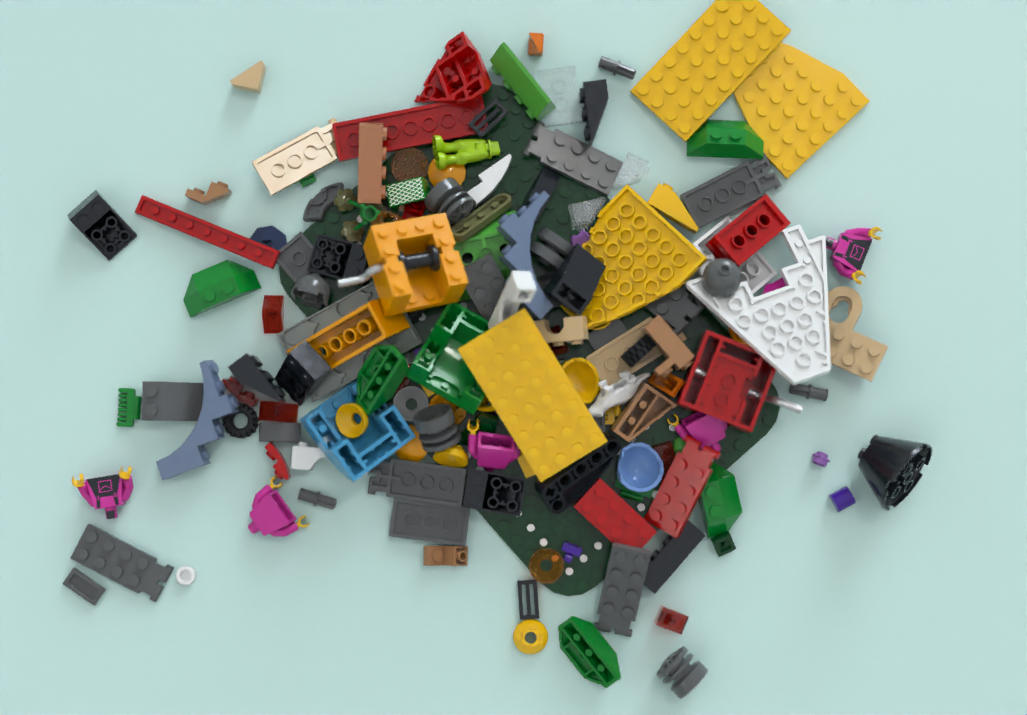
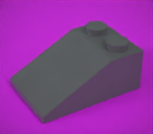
[142,381,204,421]

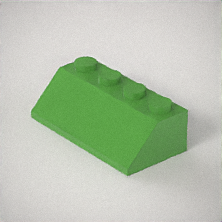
[490,42,557,121]

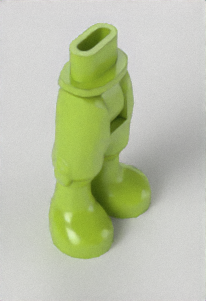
[432,135,500,170]

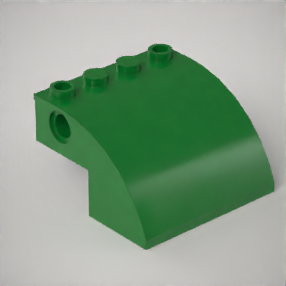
[406,302,489,415]

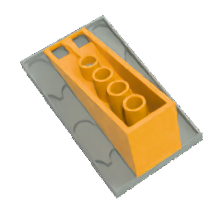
[276,281,423,402]

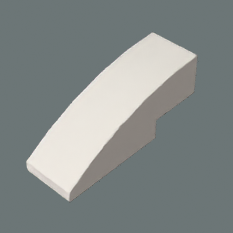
[467,154,512,207]

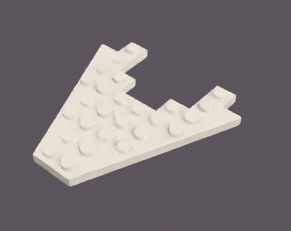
[685,224,831,385]

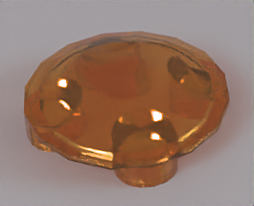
[391,147,429,182]

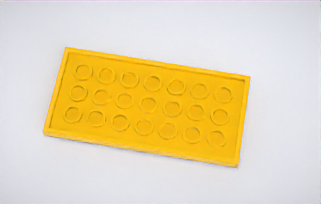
[630,0,791,143]
[457,307,608,482]

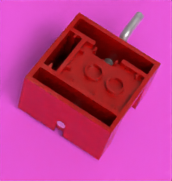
[675,330,803,433]

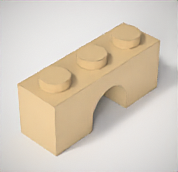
[534,316,589,347]

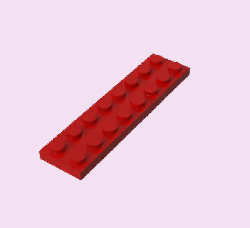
[332,95,489,162]

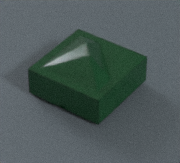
[711,531,736,557]

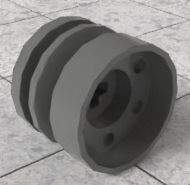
[424,178,476,228]
[413,403,461,452]
[656,646,708,699]

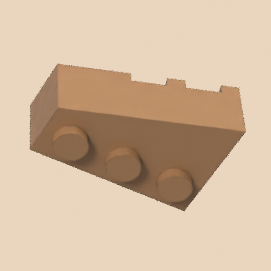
[609,382,677,442]

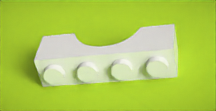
[488,271,537,329]
[291,442,370,475]

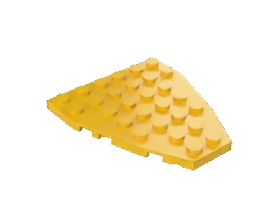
[733,42,869,179]
[560,184,708,329]

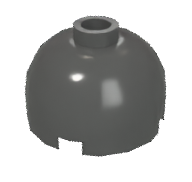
[702,258,741,298]
[291,273,331,308]

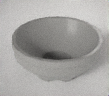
[393,386,429,422]

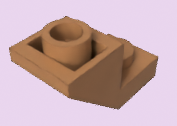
[185,181,232,205]
[423,546,468,566]

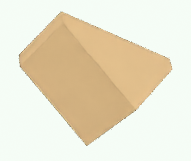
[230,60,266,93]

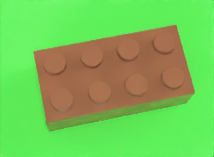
[358,122,387,204]

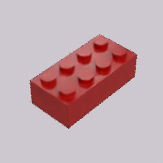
[573,478,657,548]

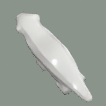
[588,370,651,417]

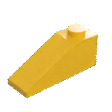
[647,183,699,234]

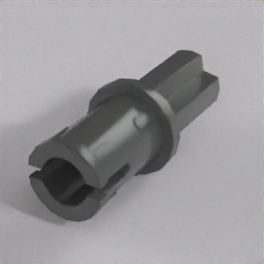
[598,56,636,79]
[789,384,828,401]
[298,488,337,510]

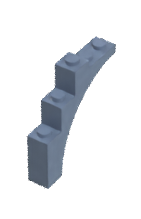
[495,191,553,321]
[156,360,239,480]

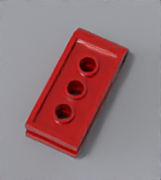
[705,194,791,267]

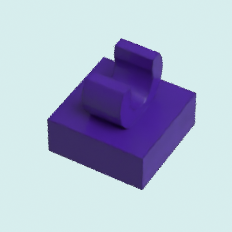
[561,540,582,563]

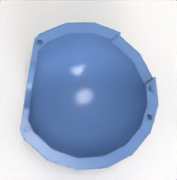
[617,442,664,492]

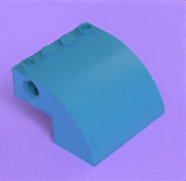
[299,379,416,482]

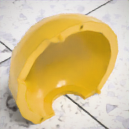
[561,358,599,404]

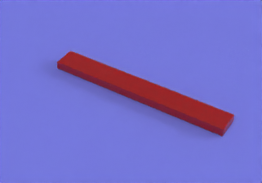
[135,195,281,269]

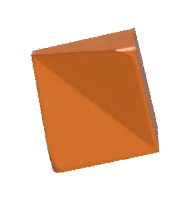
[528,33,544,57]

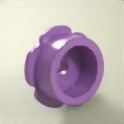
[811,451,830,467]

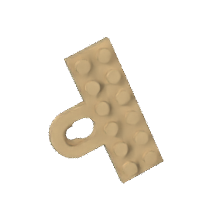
[828,286,888,382]

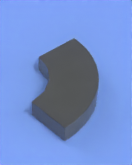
[303,182,344,222]

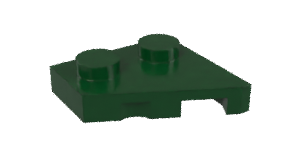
[458,412,499,446]

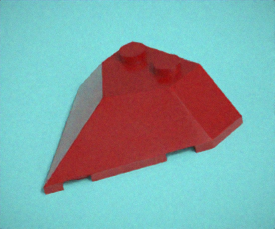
[414,31,492,103]

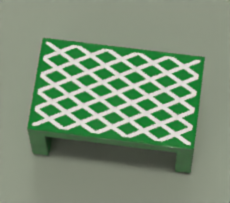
[386,176,430,211]

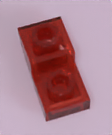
[222,376,260,407]

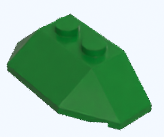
[687,120,764,159]
[183,260,261,318]
[356,345,409,415]
[699,462,742,539]
[558,616,621,688]

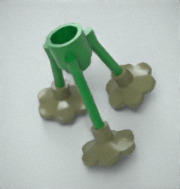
[334,188,387,242]

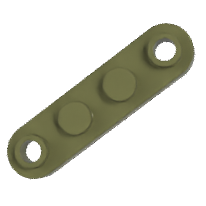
[451,193,512,242]

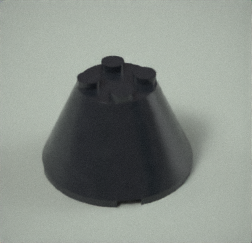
[858,434,932,511]

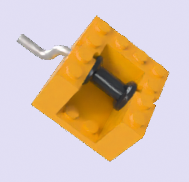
[337,213,468,316]

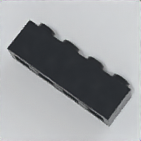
[644,520,706,594]

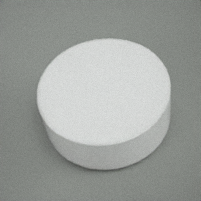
[176,566,196,585]

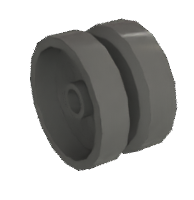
[530,227,573,271]

